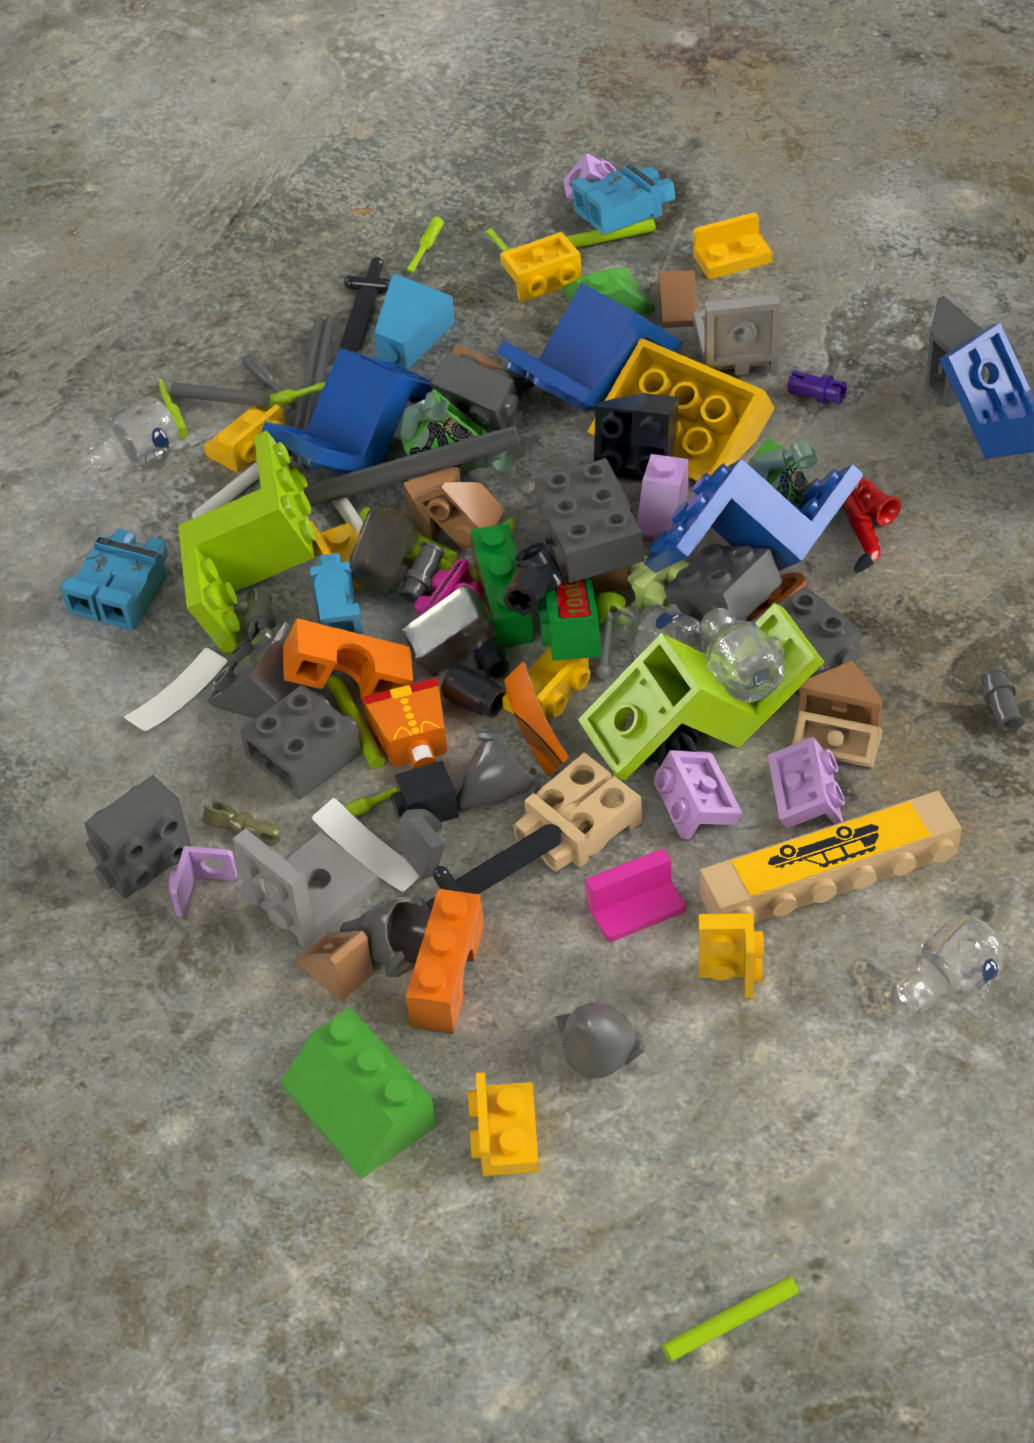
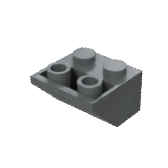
[925,296,985,408]
[207,621,300,719]

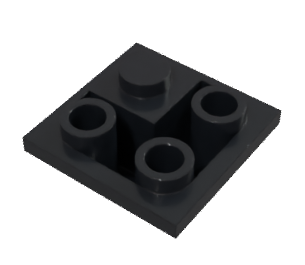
[594,393,679,481]

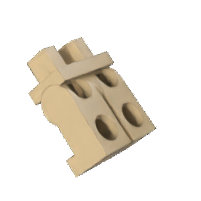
[513,752,643,872]

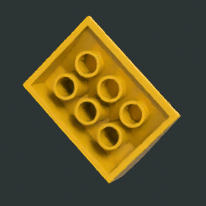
[587,338,775,482]

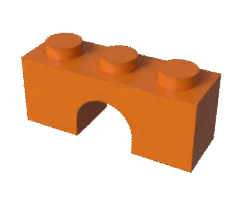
[283,618,413,699]
[406,889,484,1034]

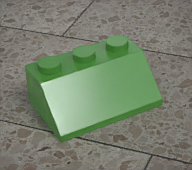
[281,1007,436,1179]

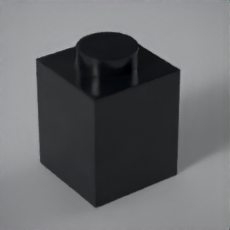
[391,761,459,822]

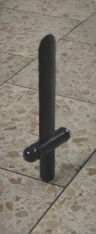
[340,257,391,351]
[426,824,563,910]

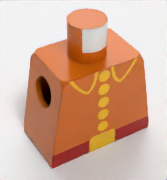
[362,678,447,769]

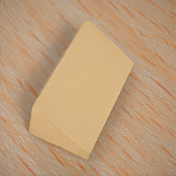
[792,711,883,768]

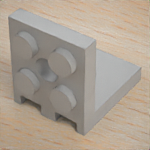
[693,294,780,375]
[232,828,380,949]

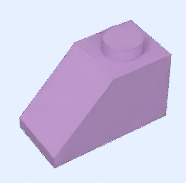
[637,454,688,541]

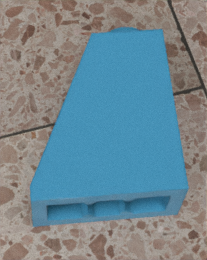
[374,274,455,369]

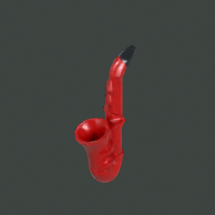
[841,477,901,573]

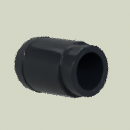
[441,665,506,718]

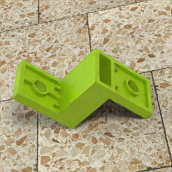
[178,431,316,655]
[578,603,824,781]

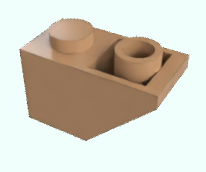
[414,482,504,551]

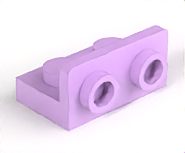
[768,737,845,829]
[653,751,743,840]

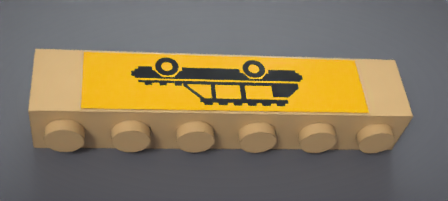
[700,790,962,923]

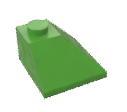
[563,267,655,316]

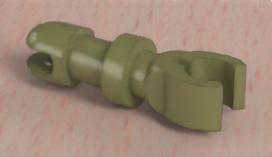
[202,801,282,846]

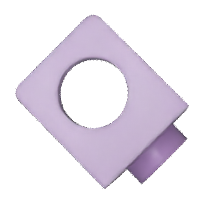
[564,153,617,200]
[169,846,237,917]

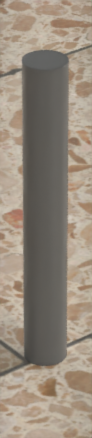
[170,382,270,407]

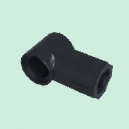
[503,542,564,616]

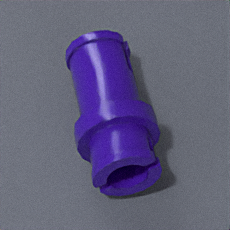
[787,370,847,405]

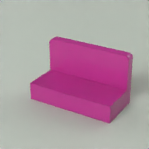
[585,848,686,942]

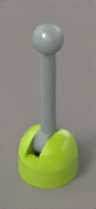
[595,592,626,679]

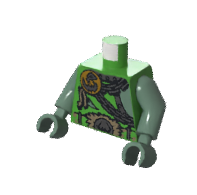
[400,389,515,481]
[748,438,841,520]

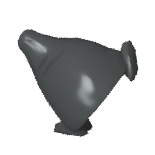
[456,729,542,811]
[340,895,431,977]
[555,1002,645,1078]

